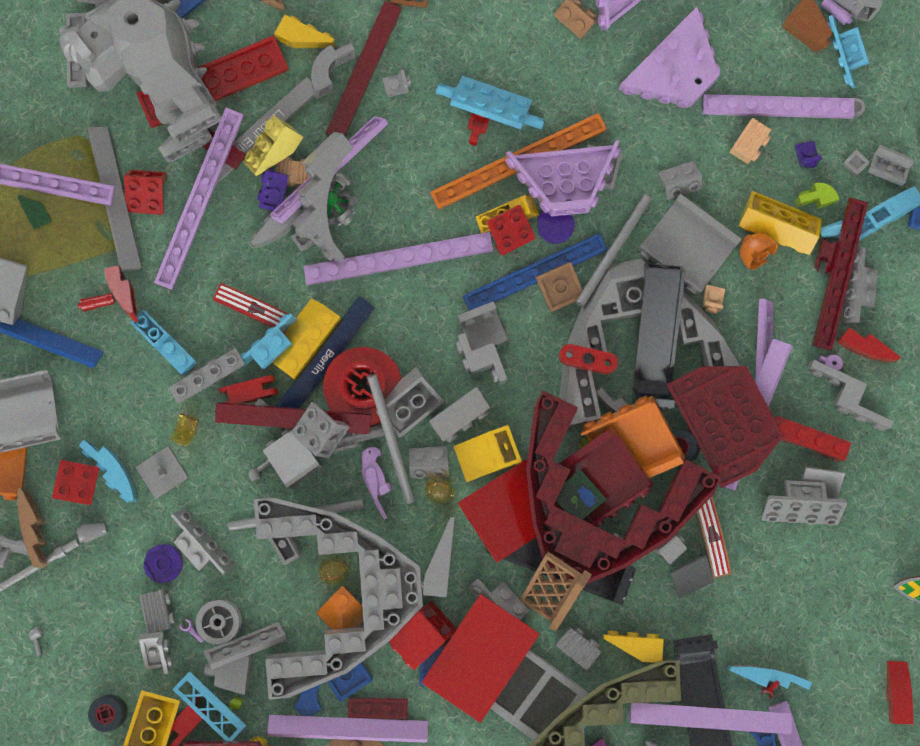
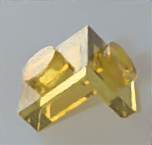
[170,413,200,446]

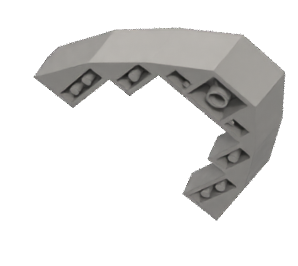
[559,258,741,426]
[254,497,423,699]

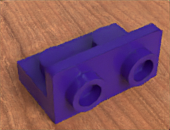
[257,167,290,211]

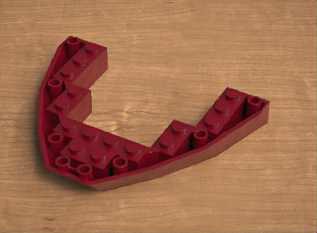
[526,390,721,584]

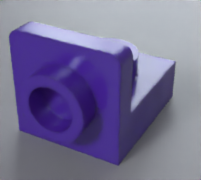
[794,141,822,169]

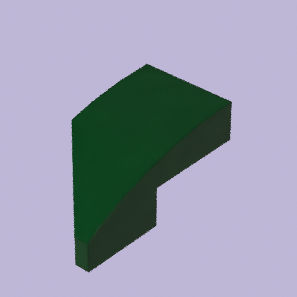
[17,195,52,230]

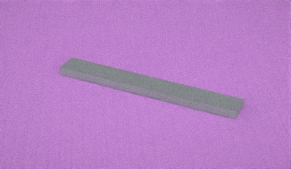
[88,127,141,272]

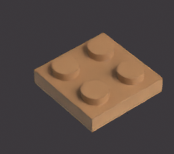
[535,262,583,312]

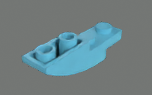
[859,186,920,241]
[130,309,197,376]
[79,440,138,503]

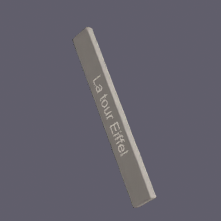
[196,77,315,185]

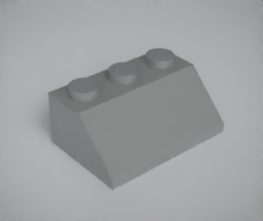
[429,387,490,443]

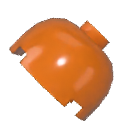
[739,233,778,270]

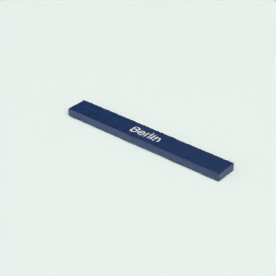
[275,296,375,430]

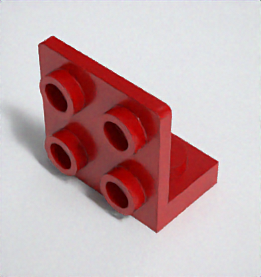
[124,170,167,215]
[486,205,536,256]
[52,460,100,505]

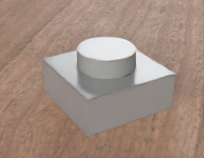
[842,149,870,177]
[290,232,315,253]

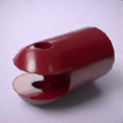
[814,239,837,274]

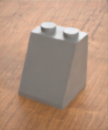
[263,428,323,489]

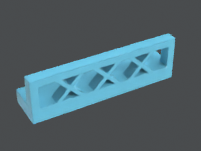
[172,671,249,741]

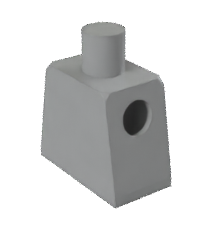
[204,655,252,694]

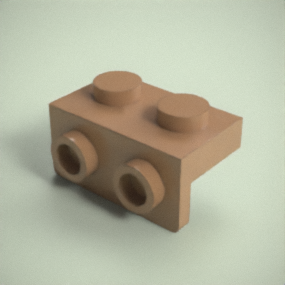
[554,0,598,39]

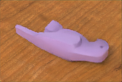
[362,447,393,519]

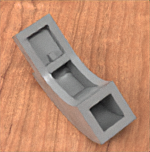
[311,43,355,99]

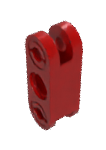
[559,344,618,374]
[218,375,279,404]
[169,697,211,746]

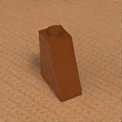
[782,0,832,53]

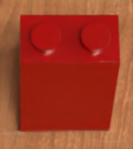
[389,601,457,670]

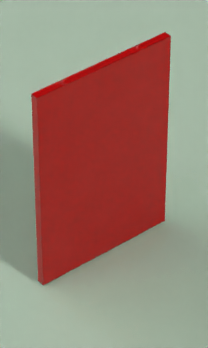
[458,459,564,563]
[421,593,540,723]

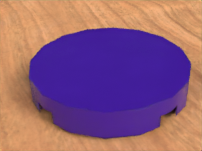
[537,211,575,244]
[143,544,183,583]

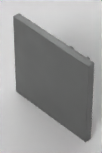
[670,555,714,598]

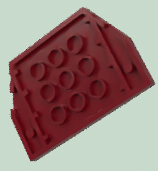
[667,366,783,488]

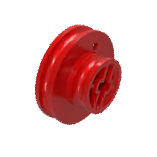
[323,347,402,426]

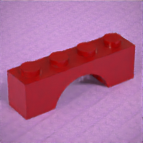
[774,416,852,462]

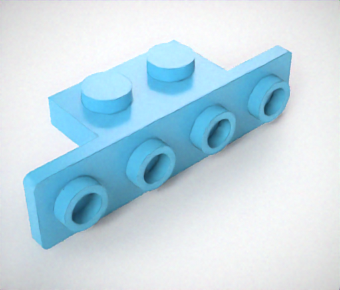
[827,15,870,88]
[239,313,298,369]

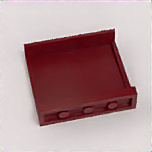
[559,426,654,527]

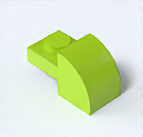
[795,183,840,209]

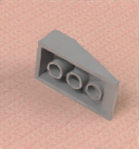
[421,517,455,597]

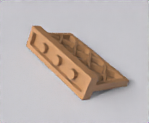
[520,552,592,631]

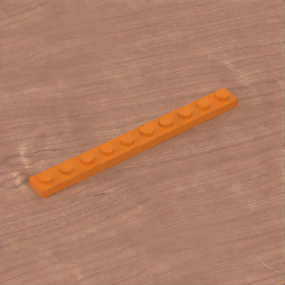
[430,113,607,210]

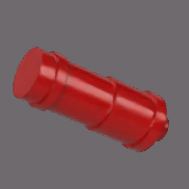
[77,293,115,312]

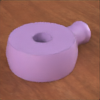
[818,355,843,371]

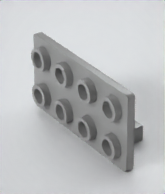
[761,480,847,526]

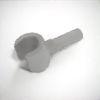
[249,460,271,482]
[29,626,43,656]

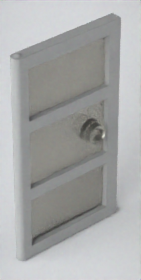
[490,649,589,740]

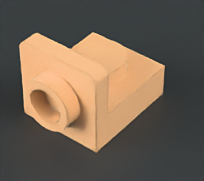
[701,285,725,314]

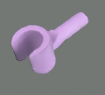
[180,619,204,643]

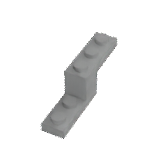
[807,360,894,431]

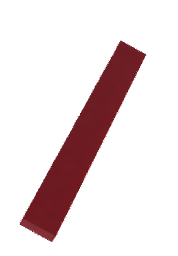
[325,1,402,136]
[812,198,868,351]
[215,402,371,434]

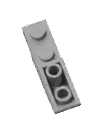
[250,206,304,249]

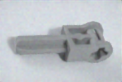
[332,425,384,454]

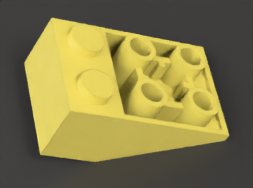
[244,115,303,176]

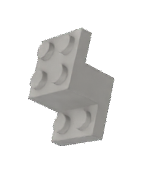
[455,333,507,386]

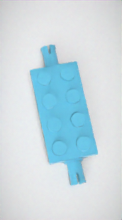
[436,75,545,130]

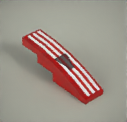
[213,283,289,333]

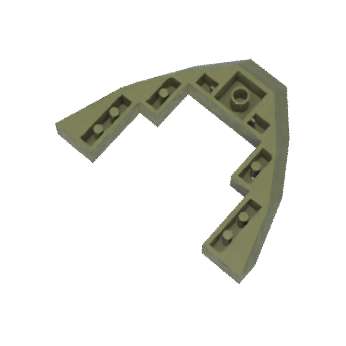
[529,659,681,746]

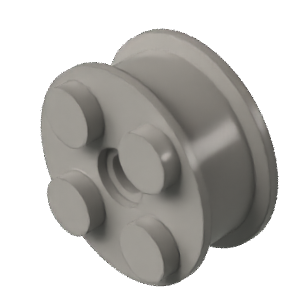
[196,600,242,644]

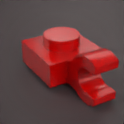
[468,113,490,146]

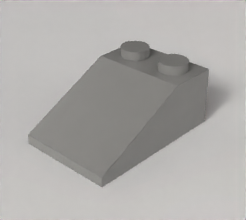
[0,258,28,325]
[376,367,444,438]

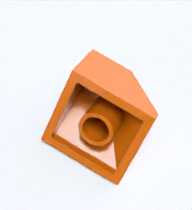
[317,585,364,629]

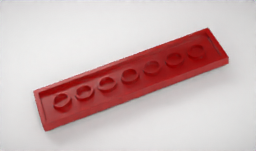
[136,35,289,128]

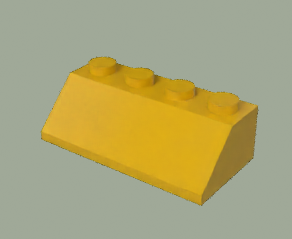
[739,191,822,255]
[272,298,341,380]
[123,690,180,746]

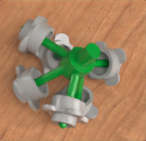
[302,172,358,226]

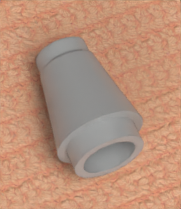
[77,522,107,543]

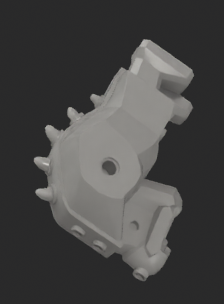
[59,0,222,162]

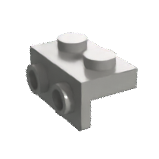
[868,145,915,187]
[658,161,702,200]
[409,446,449,479]
[139,632,173,674]

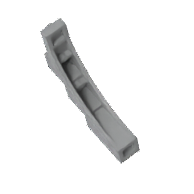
[292,132,353,262]

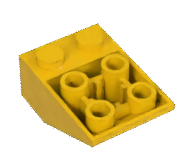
[453,425,522,483]

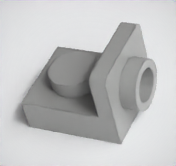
[382,70,411,98]

